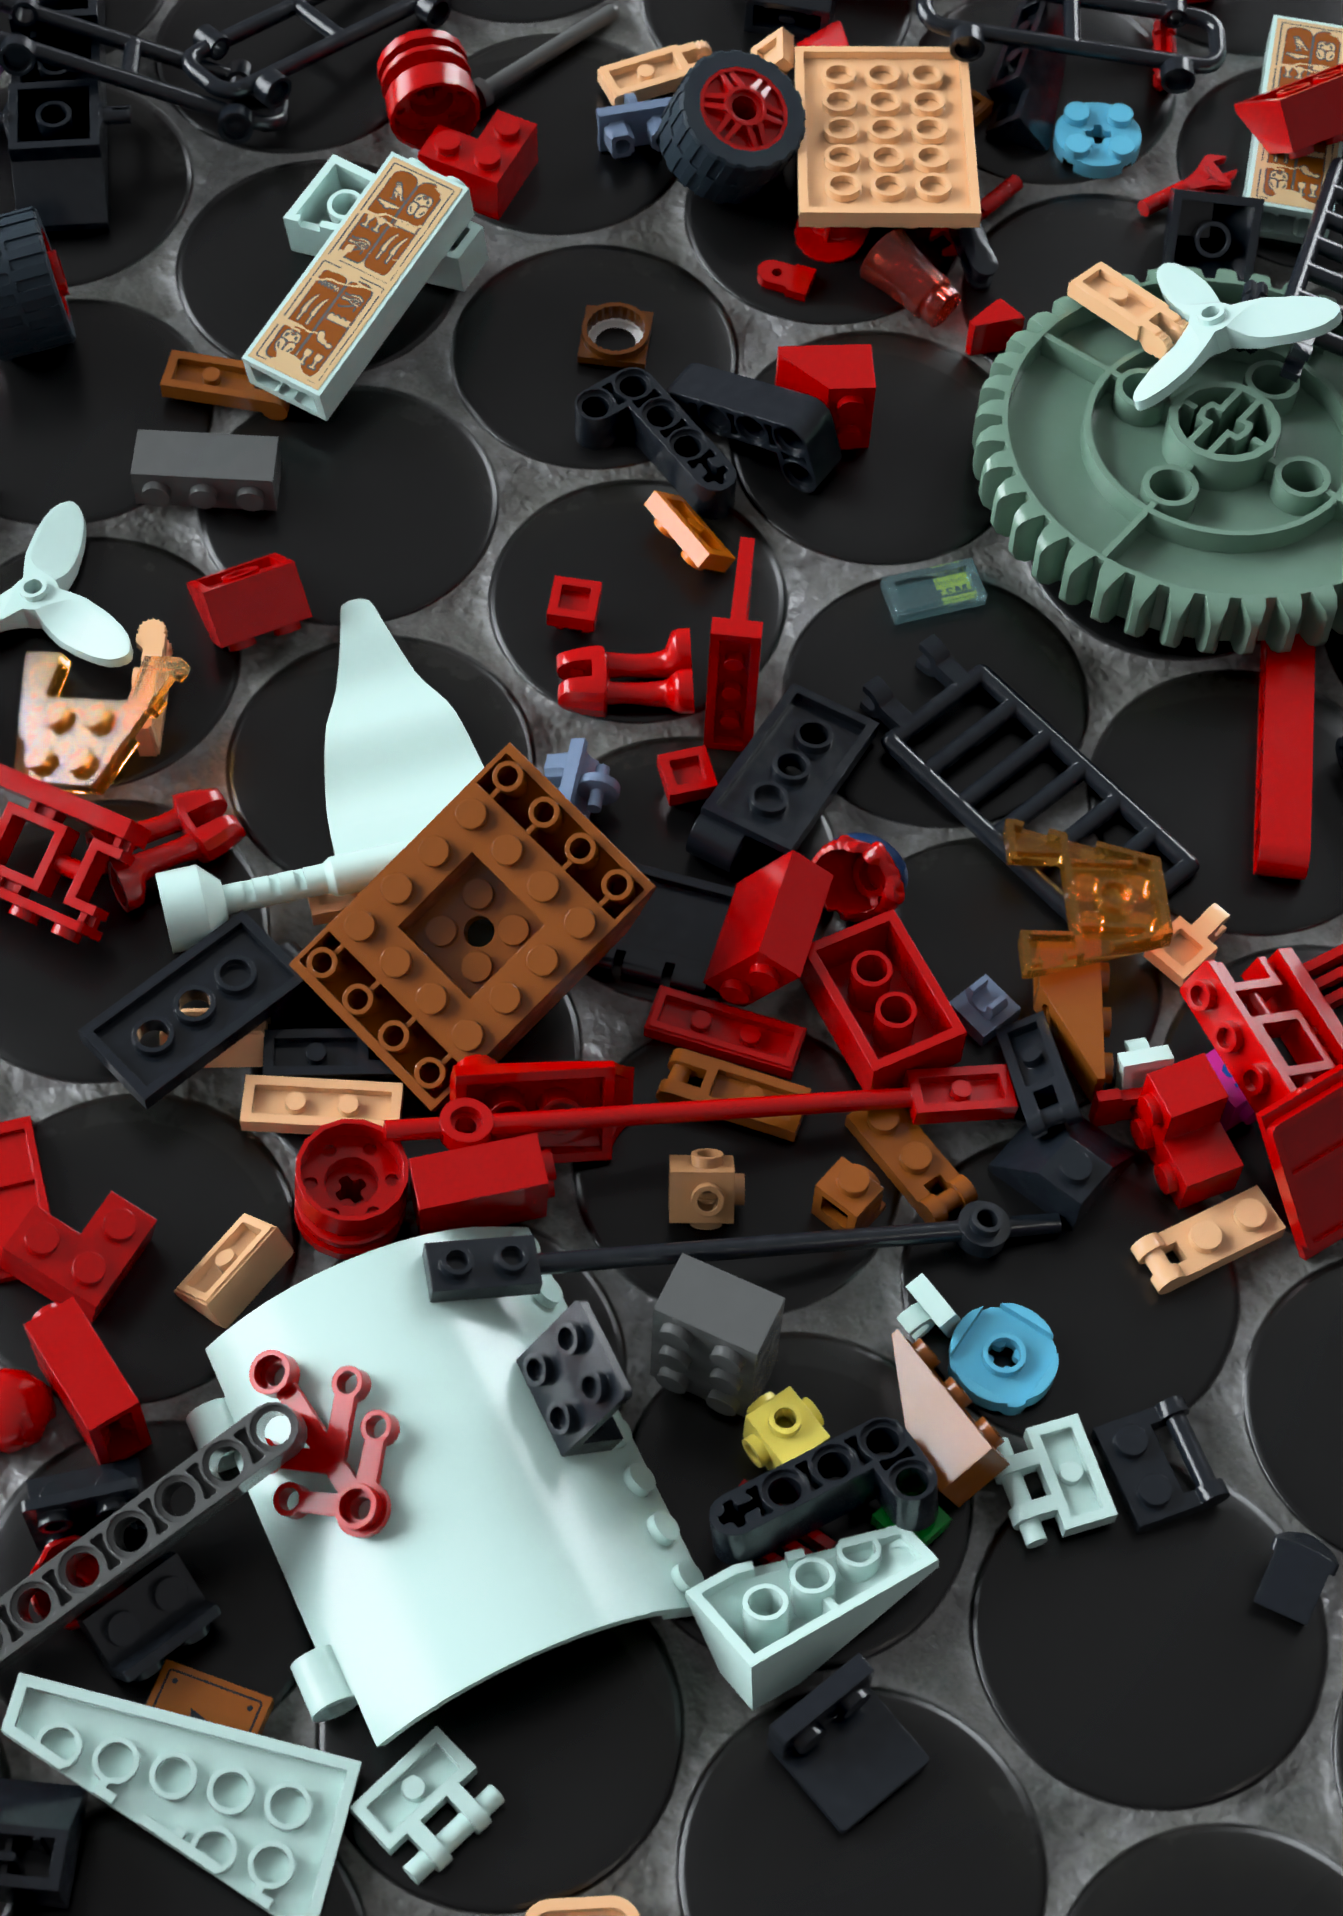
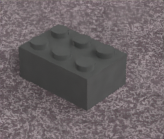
[650,1253,785,1417]

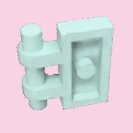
[994,1413,1118,1548]
[349,1726,505,1885]

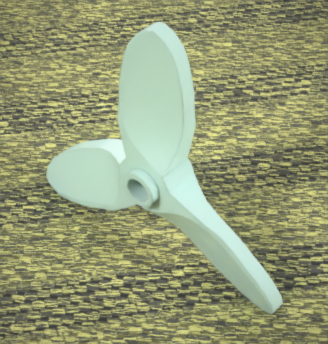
[1133,263,1342,411]
[0,501,133,668]

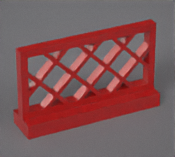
[703,537,763,752]

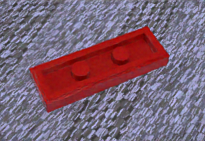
[644,985,807,1080]

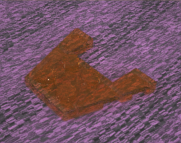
[14,651,191,795]
[1003,818,1173,979]

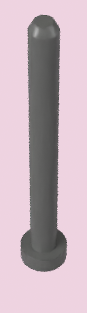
[473,4,620,110]

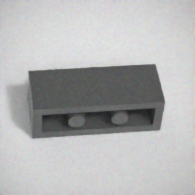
[130,429,283,511]

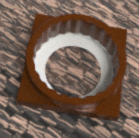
[577,302,654,370]

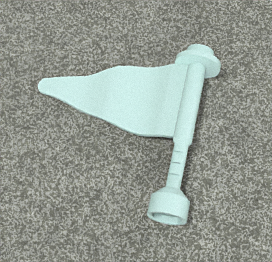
[155,598,484,954]

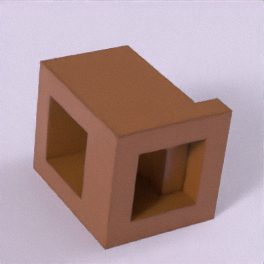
[811,1156,886,1230]

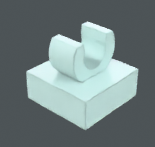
[1115,1037,1174,1090]
[896,1273,961,1341]

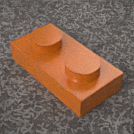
[644,490,736,573]

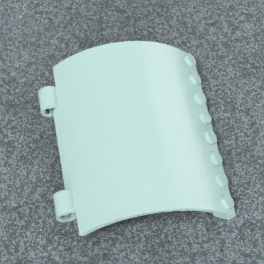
[186,1226,704,1747]

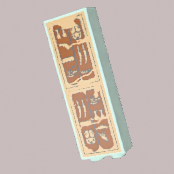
[1243,15,1343,244]
[242,152,474,421]

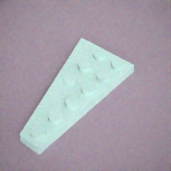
[1,1672,362,1916]

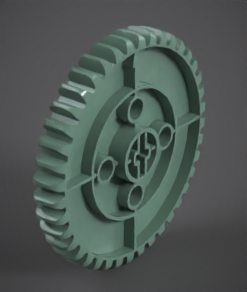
[972,267,1343,655]

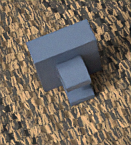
[950,974,1021,1047]

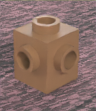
[668,1148,745,1230]

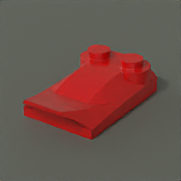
[450,1054,634,1163]

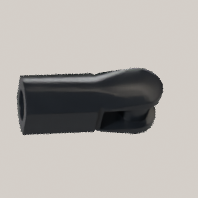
[948,221,998,290]

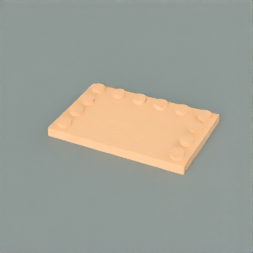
[794,46,981,229]

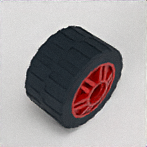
[658,50,806,205]
[0,206,76,362]

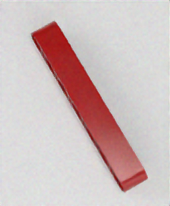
[1253,634,1316,880]

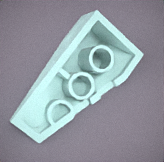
[685,1525,939,1711]

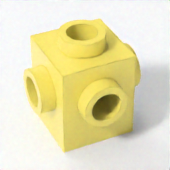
[742,1386,831,1471]

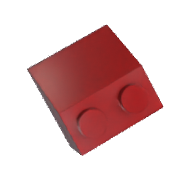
[775,344,876,450]
[186,552,313,652]

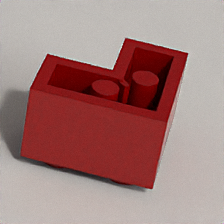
[418,110,538,221]
[1130,1053,1244,1210]
[0,1191,157,1325]

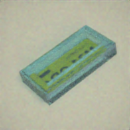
[880,558,987,625]

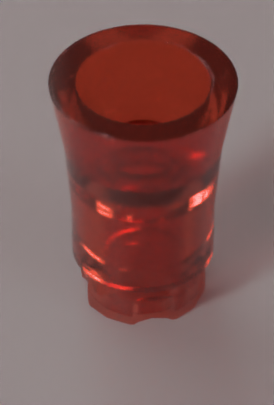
[860,228,961,328]

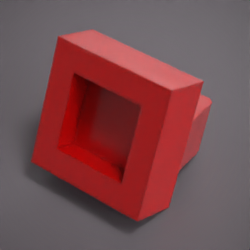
[546,575,602,633]
[657,745,718,806]

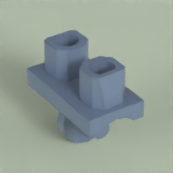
[596,92,672,158]
[544,738,621,820]

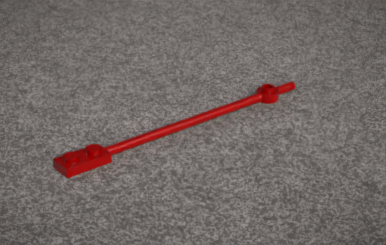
[383,1064,1018,1150]

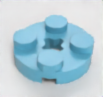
[1053,101,1142,179]
[948,1303,1059,1416]

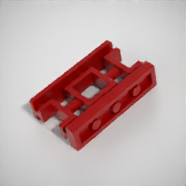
[0,763,152,944]
[1180,947,1343,1113]

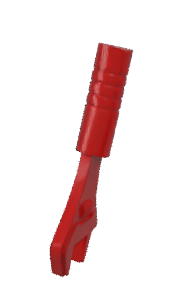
[1137,154,1238,217]
[929,174,1023,256]

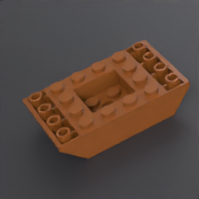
[288,742,657,1112]

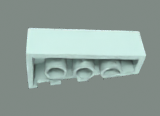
[283,154,489,292]

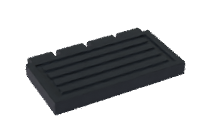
[593,862,735,997]

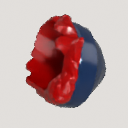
[811,833,908,922]

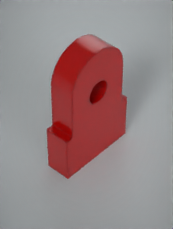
[757,260,817,302]
[1088,1087,1143,1126]

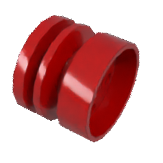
[377,28,480,149]
[294,1119,409,1259]

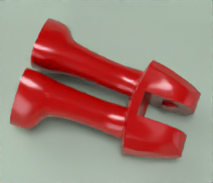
[556,628,695,717]
[85,788,246,913]

